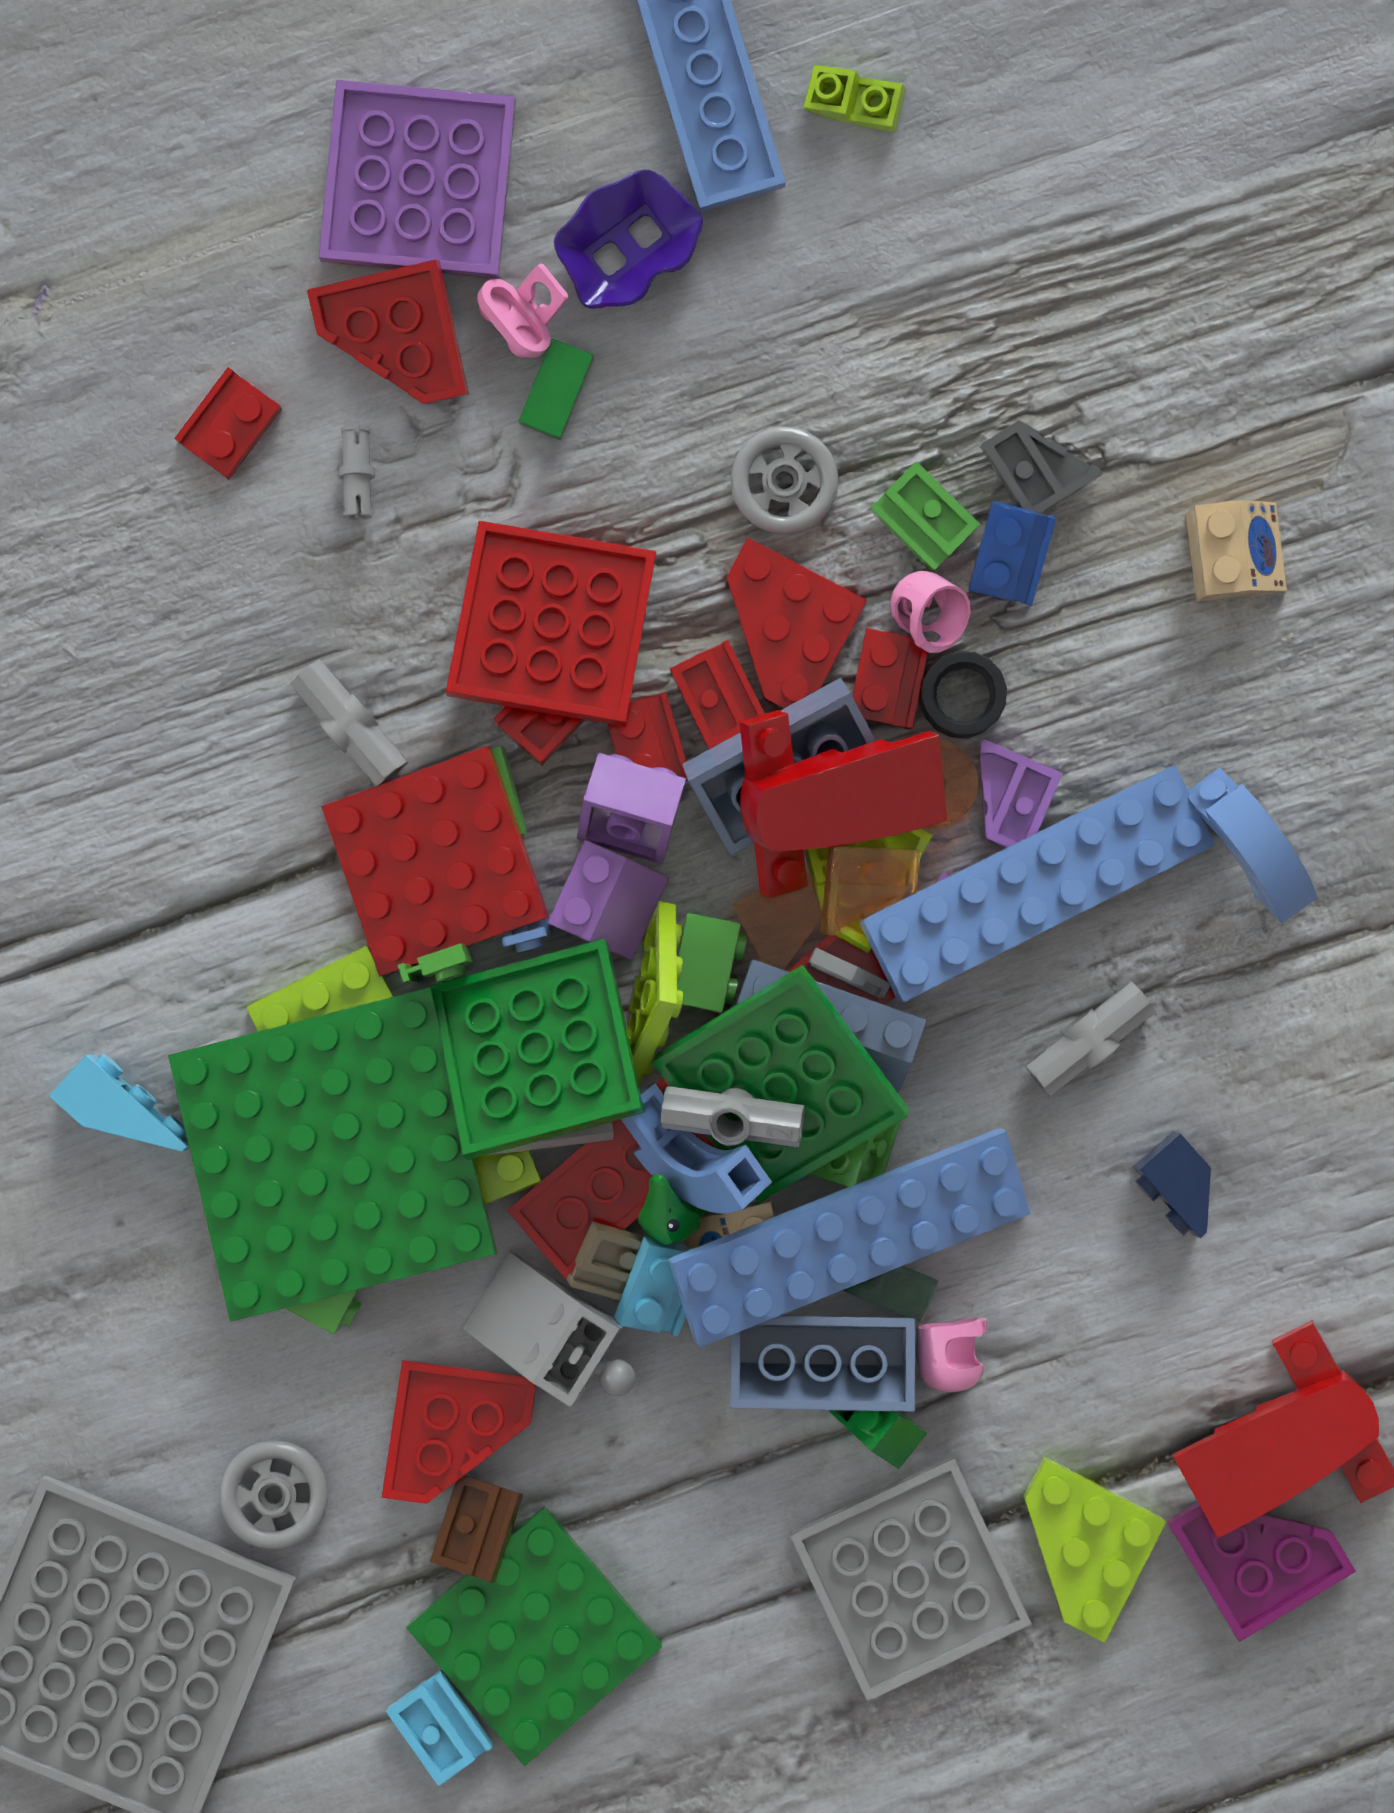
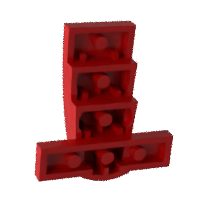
[739,710,947,898]
[1174,1320,1394,1538]

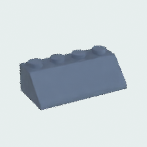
[682,678,876,856]
[735,959,927,1093]
[730,1316,915,1412]

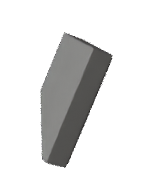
[808,948,890,999]

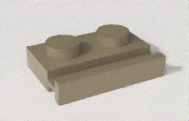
[566,1221,645,1301]

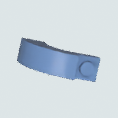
[1188,767,1318,924]
[621,1083,772,1214]

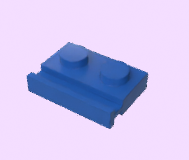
[969,501,1056,606]

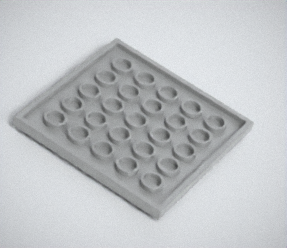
[0,1475,297,1813]

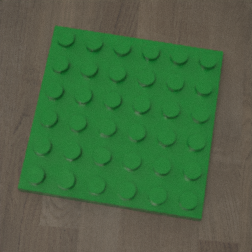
[168,987,498,1322]

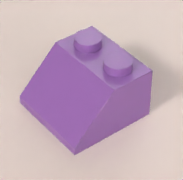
[576,753,686,864]
[548,840,669,960]

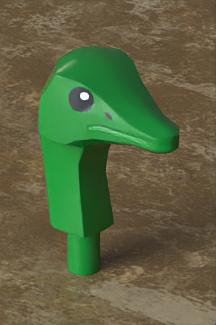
[638,1173,707,1245]

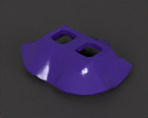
[554,169,703,309]

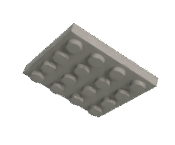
[789,1456,1032,1702]

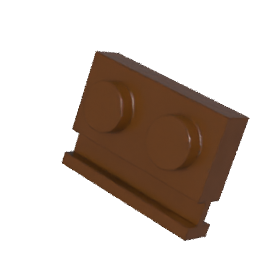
[430,1475,523,1583]

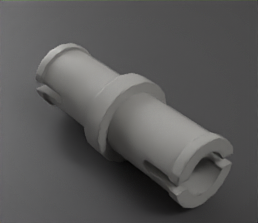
[339,425,375,520]

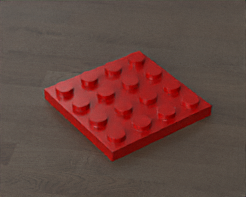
[446,521,656,727]
[321,746,550,977]

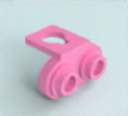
[477,264,569,358]

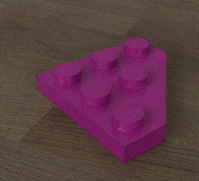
[1167,1502,1356,1642]

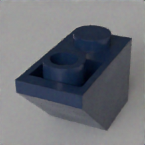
[1133,1131,1211,1238]

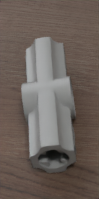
[290,659,408,786]
[1025,981,1156,1096]
[661,1086,805,1148]

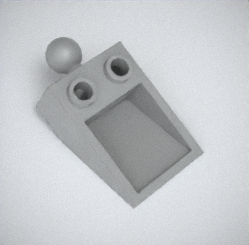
[462,1251,635,1407]

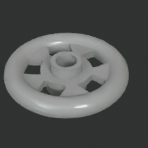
[731,427,838,534]
[220,1440,328,1549]

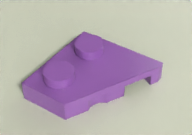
[979,739,1063,848]

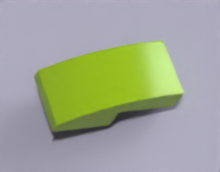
[803,64,906,133]

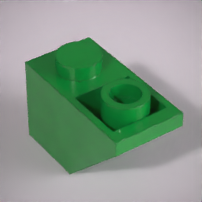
[828,1410,927,1469]

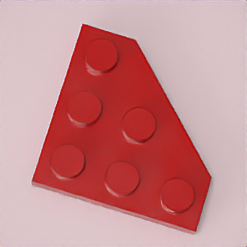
[307,259,469,404]
[727,538,867,709]
[381,1360,537,1504]

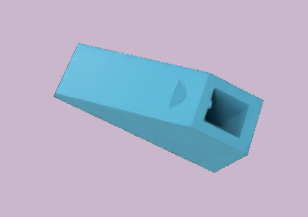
[49,1054,190,1152]

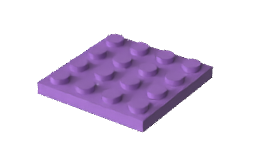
[319,80,516,279]

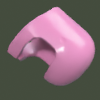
[890,571,971,653]
[917,1318,987,1392]

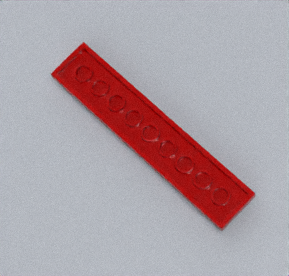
[507,933,896,1280]

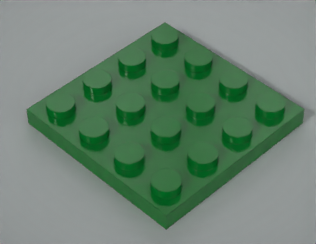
[431,938,645,1160]
[652,965,909,1203]
[406,1505,662,1766]

